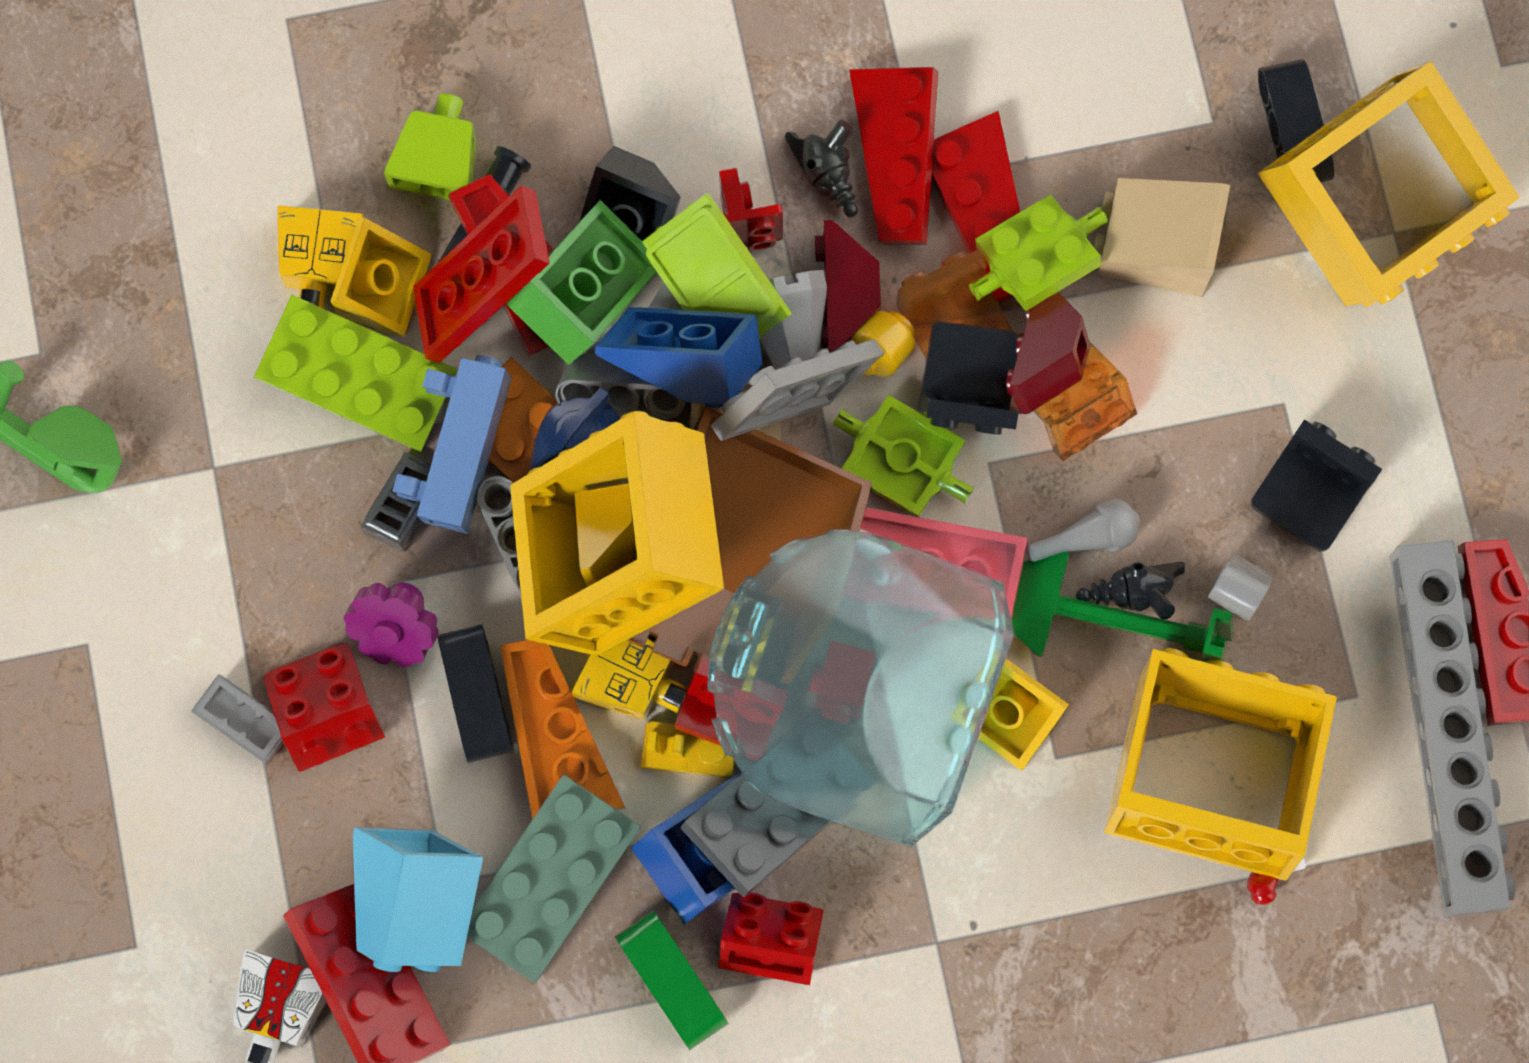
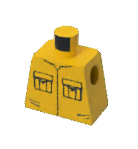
[277,205,364,309]
[572,638,688,720]

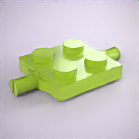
[969,194,1108,311]
[832,394,974,517]

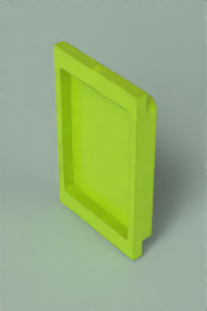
[642,193,792,340]

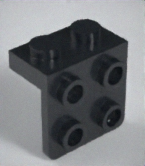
[918,321,1019,435]
[1251,419,1382,552]

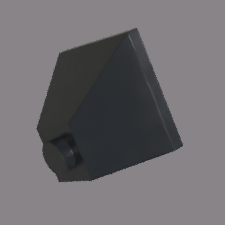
[579,146,681,274]

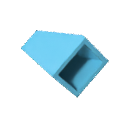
[353,827,483,972]

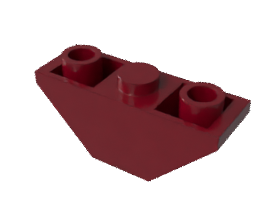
[815,220,881,353]
[1007,292,1091,414]

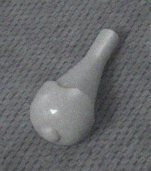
[1026,498,1140,562]

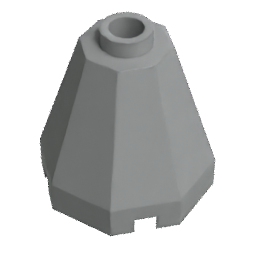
[760,270,827,370]

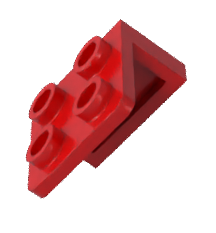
[264,643,385,772]

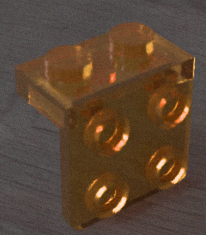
[896,250,1013,359]
[1033,342,1137,461]

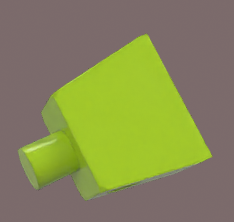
[384,93,476,200]

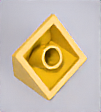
[331,217,432,336]
[948,649,1069,771]

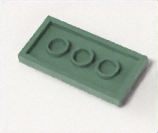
[467,774,641,983]

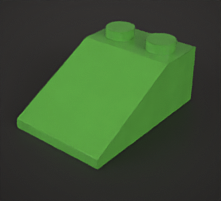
[506,200,657,365]

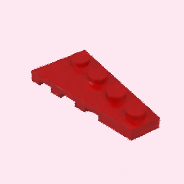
[849,67,938,245]

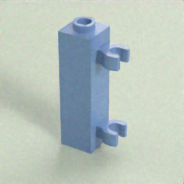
[392,355,512,534]

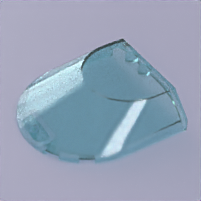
[708,530,1014,847]

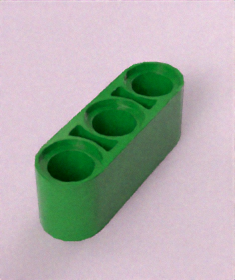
[614,910,729,1050]

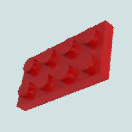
[413,185,550,363]
[283,884,451,1063]

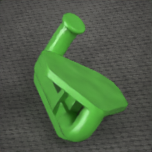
[0,360,122,493]

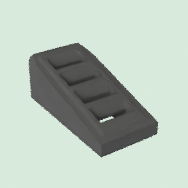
[361,452,431,552]

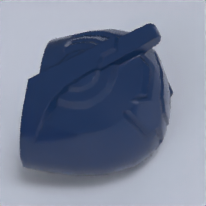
[531,388,620,470]

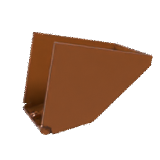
[626,406,872,689]

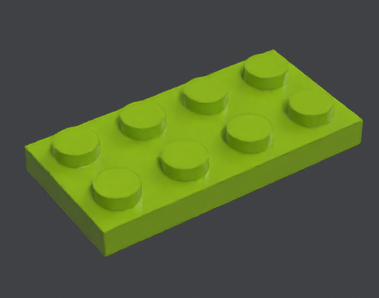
[254,294,458,453]

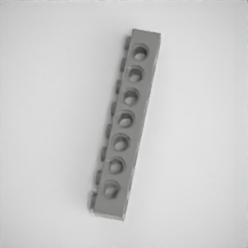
[1390,540,1515,918]

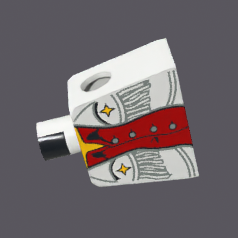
[233,949,327,1063]

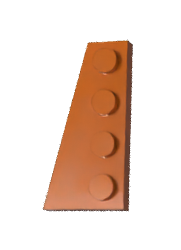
[500,640,626,820]

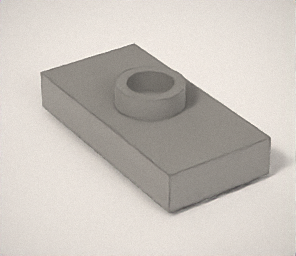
[191,674,284,765]

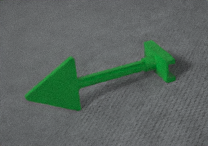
[1009,552,1234,662]

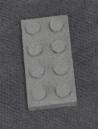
[711,339,884,441]

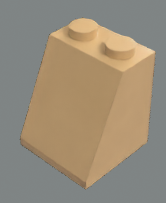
[1094,178,1230,297]

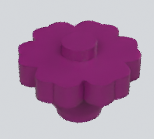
[344,582,439,667]

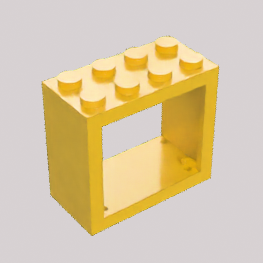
[1257,61,1520,307]
[510,411,724,656]
[1104,648,1337,881]

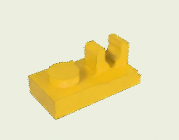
[641,721,736,779]

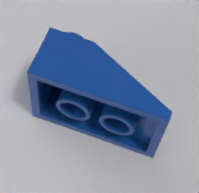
[595,307,762,408]
[631,763,754,925]

